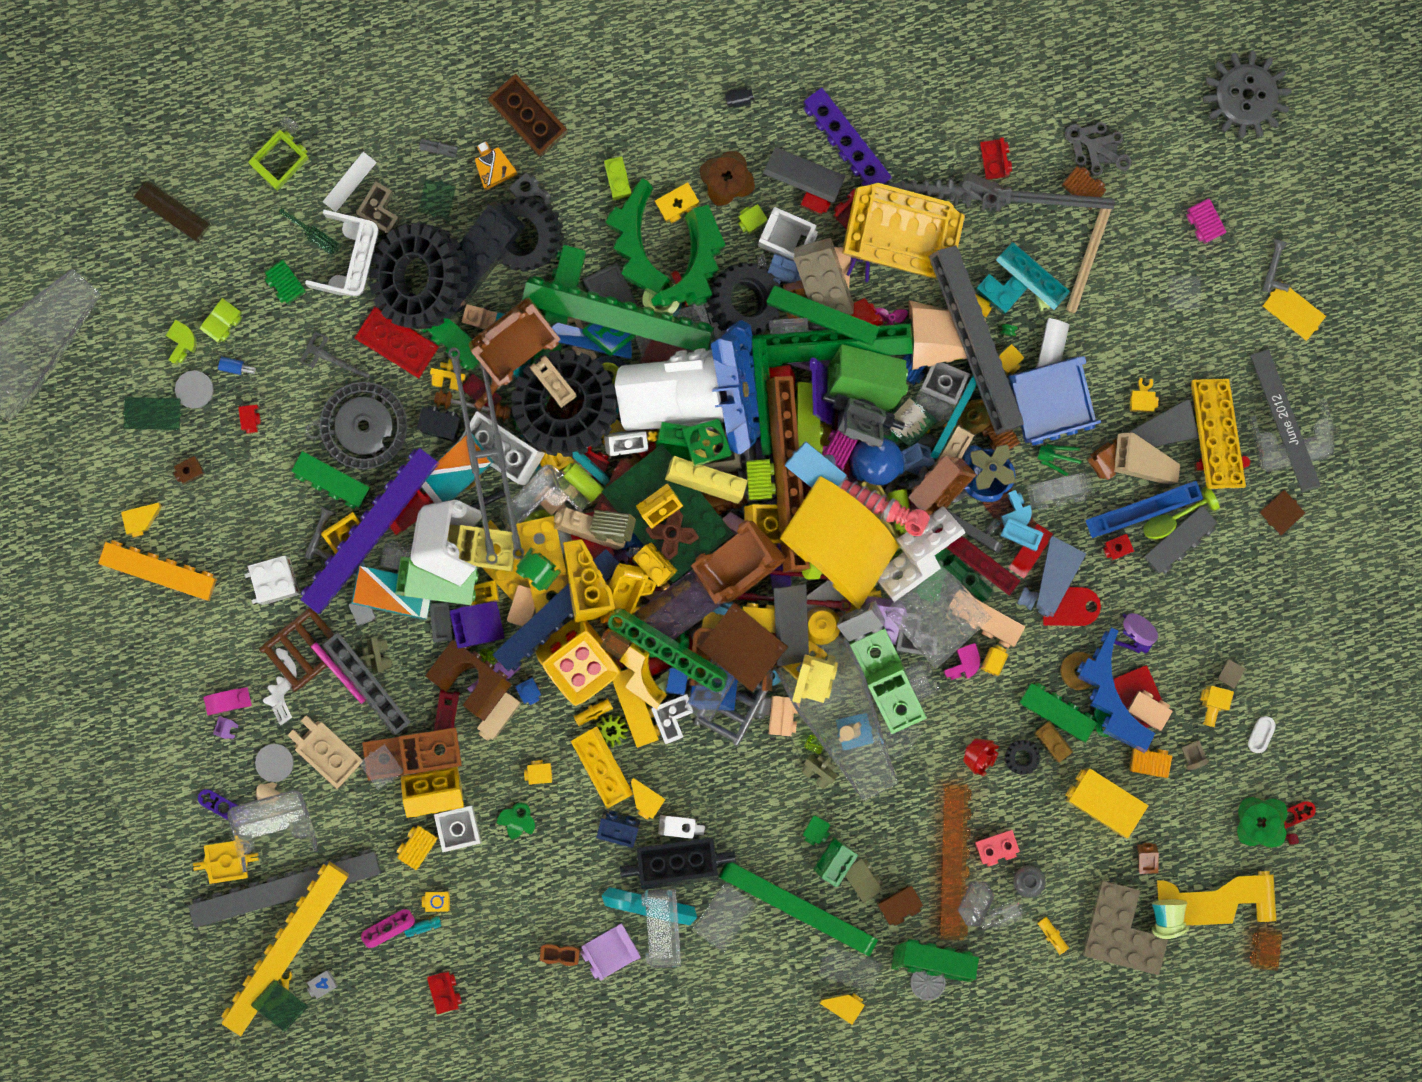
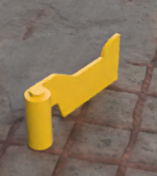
[1157,871,1277,926]

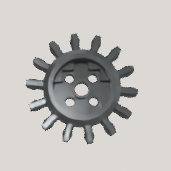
[1203,51,1292,139]

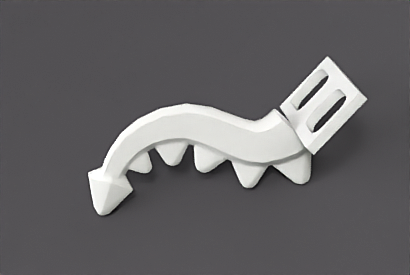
[263,648,297,726]

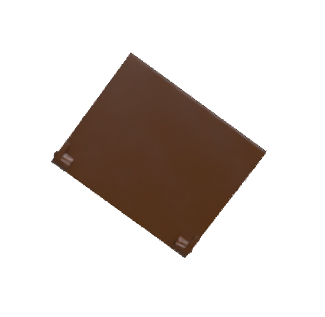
[699,603,788,692]

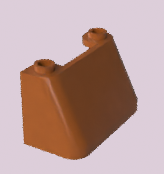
[469,298,561,386]
[691,520,786,604]

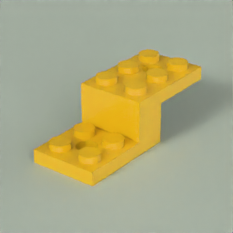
[516,516,569,613]

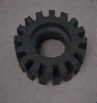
[1005,740,1040,775]

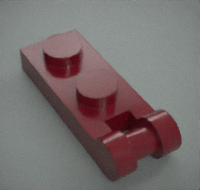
[434,689,460,731]

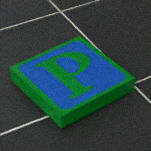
[582,323,636,356]

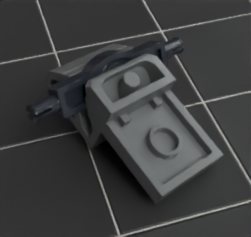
[822,393,905,448]

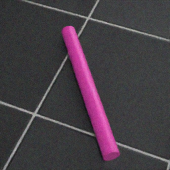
[311,642,366,704]

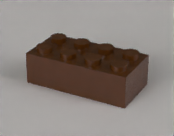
[487,73,568,158]

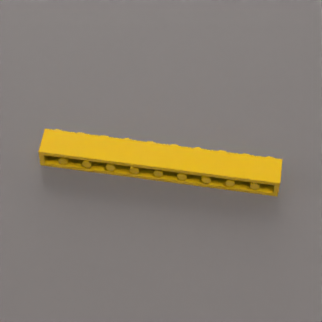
[221,861,349,1036]

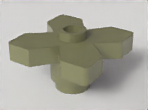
[971,445,1015,490]

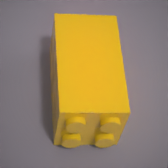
[1065,768,1148,838]

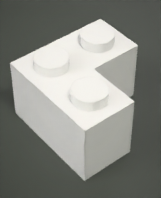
[651,694,694,744]

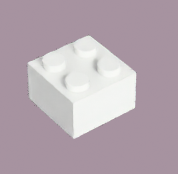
[434,806,482,852]

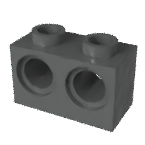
[509,173,552,205]

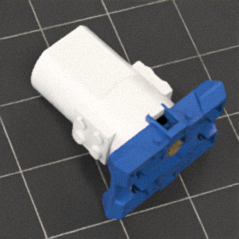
[615,320,761,454]

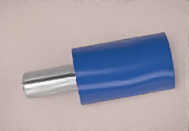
[218,356,256,375]

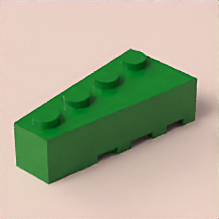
[891,939,979,982]

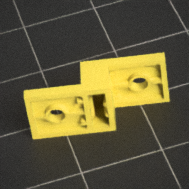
[447,524,518,572]
[792,654,838,703]

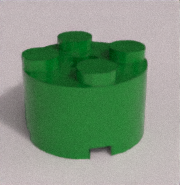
[516,548,561,591]

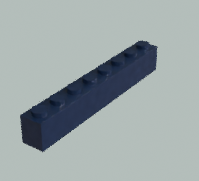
[492,549,620,671]

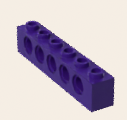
[803,87,892,186]

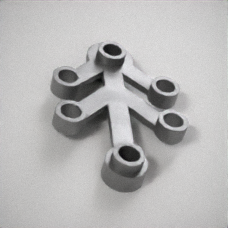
[1065,122,1131,176]

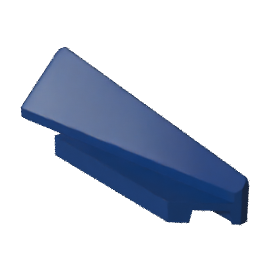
[552,323,632,359]

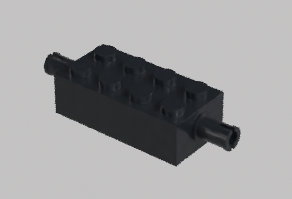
[620,838,736,890]

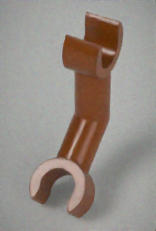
[474,378,503,411]

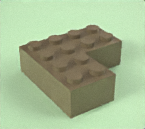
[1082,880,1168,975]

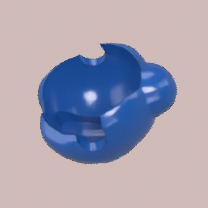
[962,445,1016,502]

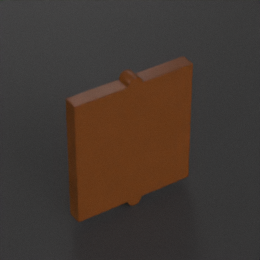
[1259,490,1305,536]

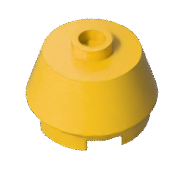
[807,606,840,645]

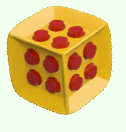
[536,619,621,706]

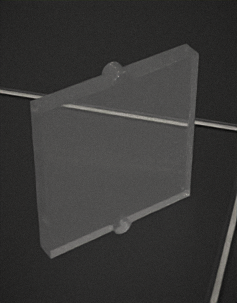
[1168,274,1201,311]
[359,744,404,790]

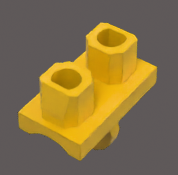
[430,358,466,391]

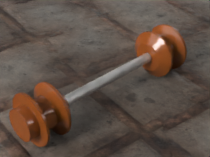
[434,389,511,422]

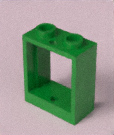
[813,837,858,888]

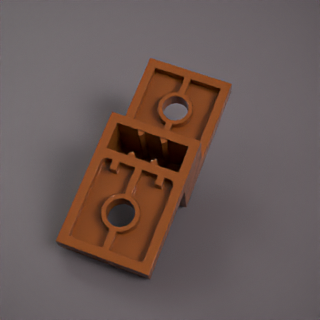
[362,728,462,781]

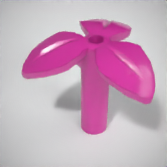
[876,308,908,326]

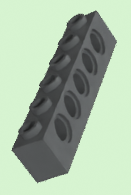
[321,633,411,735]

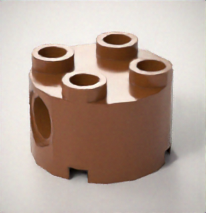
[1087,438,1118,480]

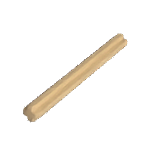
[1066,208,1111,313]

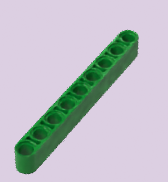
[719,863,879,957]

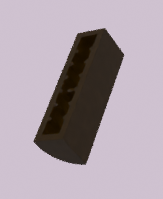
[134,181,211,243]

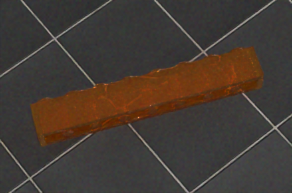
[940,785,971,940]

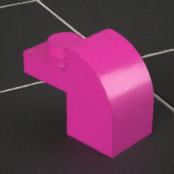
[943,643,980,680]
[204,687,252,716]

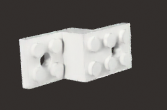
[877,506,965,602]

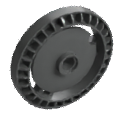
[320,382,407,470]

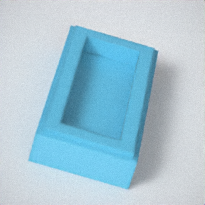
[1000,518,1044,551]

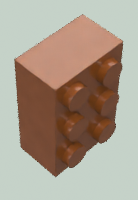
[908,455,977,515]

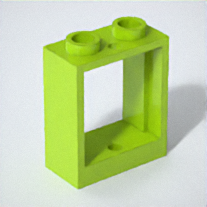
[248,129,309,191]

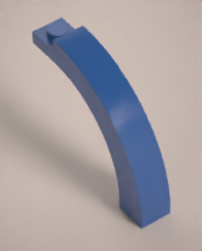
[1085,481,1203,538]

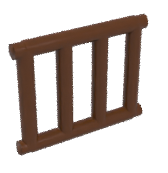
[259,608,335,692]

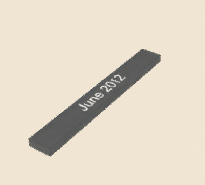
[1250,350,1321,492]

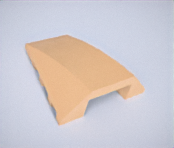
[909,300,986,370]

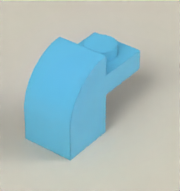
[1000,490,1032,526]

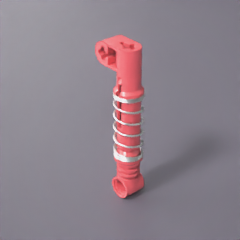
[802,477,930,536]

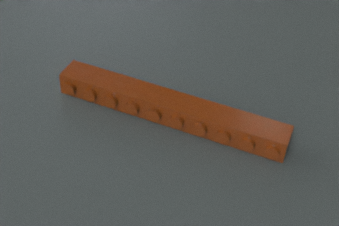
[767,376,810,573]

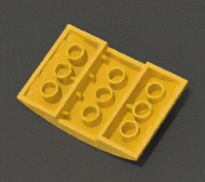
[780,476,899,609]

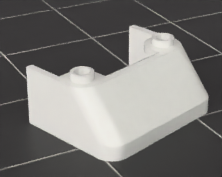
[305,210,378,296]
[410,500,482,586]

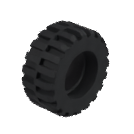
[501,196,564,272]
[706,262,780,336]

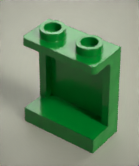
[656,422,699,462]

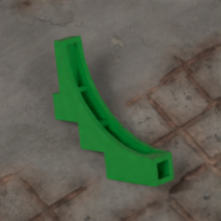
[605,178,674,296]
[651,205,726,307]

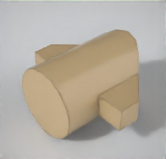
[839,722,862,742]
[256,782,281,808]

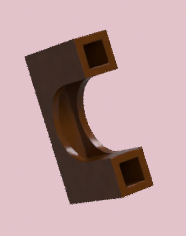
[425,639,512,721]

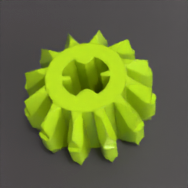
[597,715,628,748]

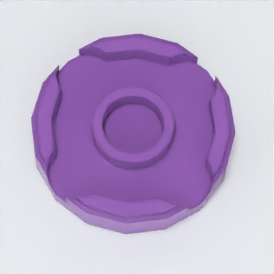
[1123,613,1158,646]

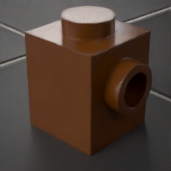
[173,456,205,485]

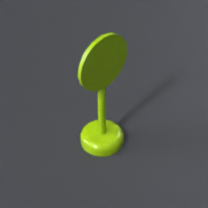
[1143,486,1220,539]

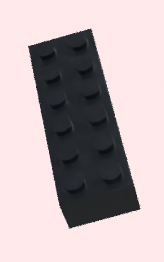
[452,201,526,315]

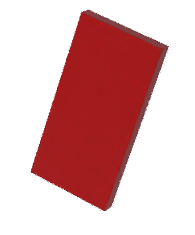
[354,306,439,379]

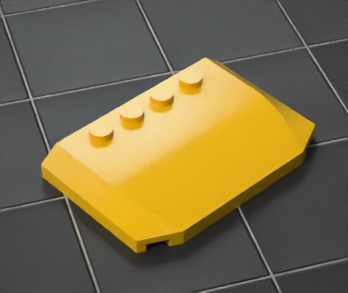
[842,183,965,279]

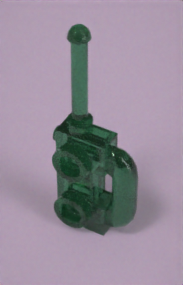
[279,208,342,254]

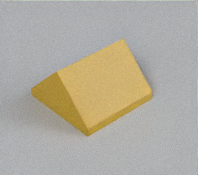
[321,512,361,554]

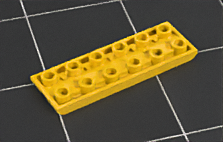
[1191,379,1246,489]

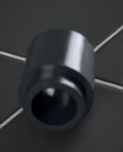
[725,86,754,109]

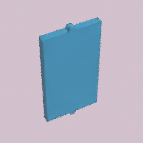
[785,441,847,488]

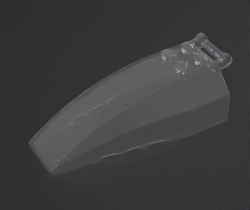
[0,269,101,422]
[775,635,898,801]

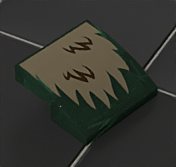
[889,395,938,447]

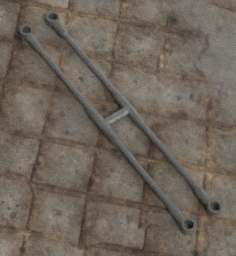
[448,348,524,565]

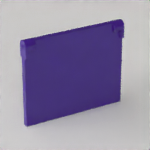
[810,358,835,428]

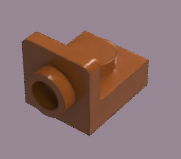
[1137,843,1159,874]

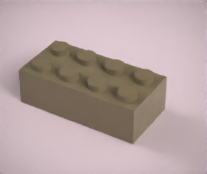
[794,238,854,315]

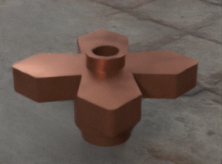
[646,509,699,560]

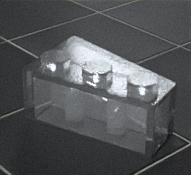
[1027,473,1095,511]

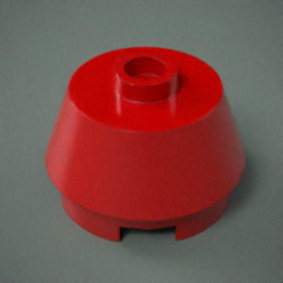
[963,738,999,776]

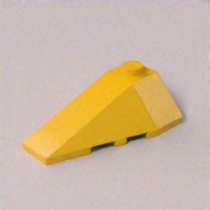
[563,540,615,622]

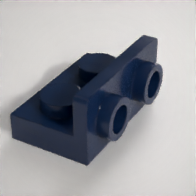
[596,810,641,848]

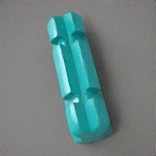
[404,916,442,937]

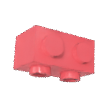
[975,830,1020,866]

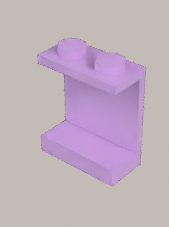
[580,923,641,981]

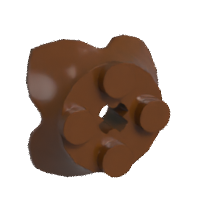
[700,151,755,206]

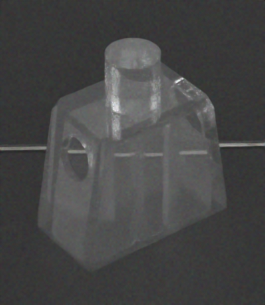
[979,897,1026,930]

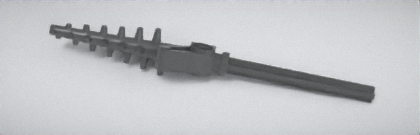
[887,173,1115,212]

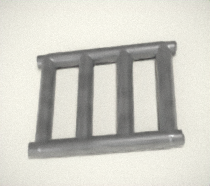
[693,682,767,746]

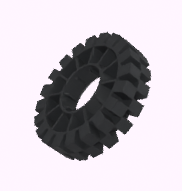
[369,223,468,329]
[511,350,618,457]

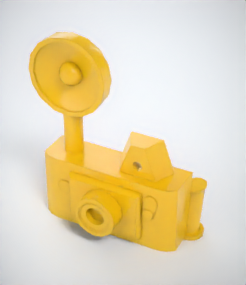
[600,564,678,628]

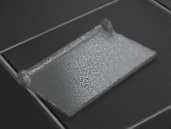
[692,883,757,952]

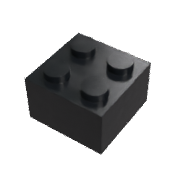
[416,405,462,443]

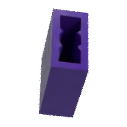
[450,601,505,649]

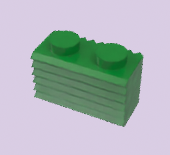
[264,259,306,305]

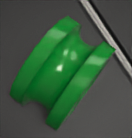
[999,324,1018,337]

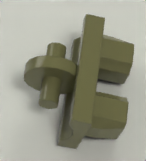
[359,637,392,674]
[802,754,838,789]

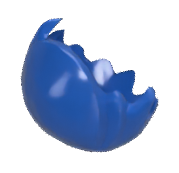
[850,437,904,485]

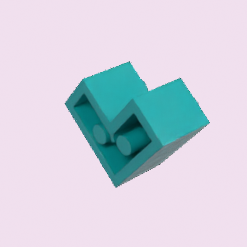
[975,274,1028,315]

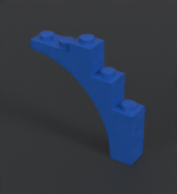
[1077,628,1155,753]

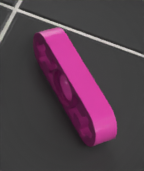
[361,909,415,948]

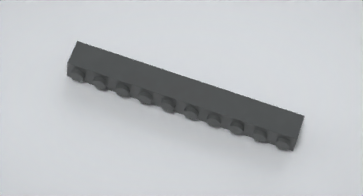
[929,245,1024,435]
[188,849,382,928]

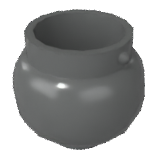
[1013,865,1046,898]

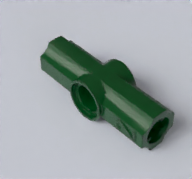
[943,554,992,602]

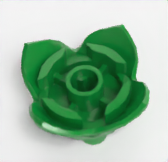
[1237,797,1288,848]

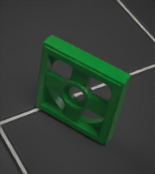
[682,418,731,467]

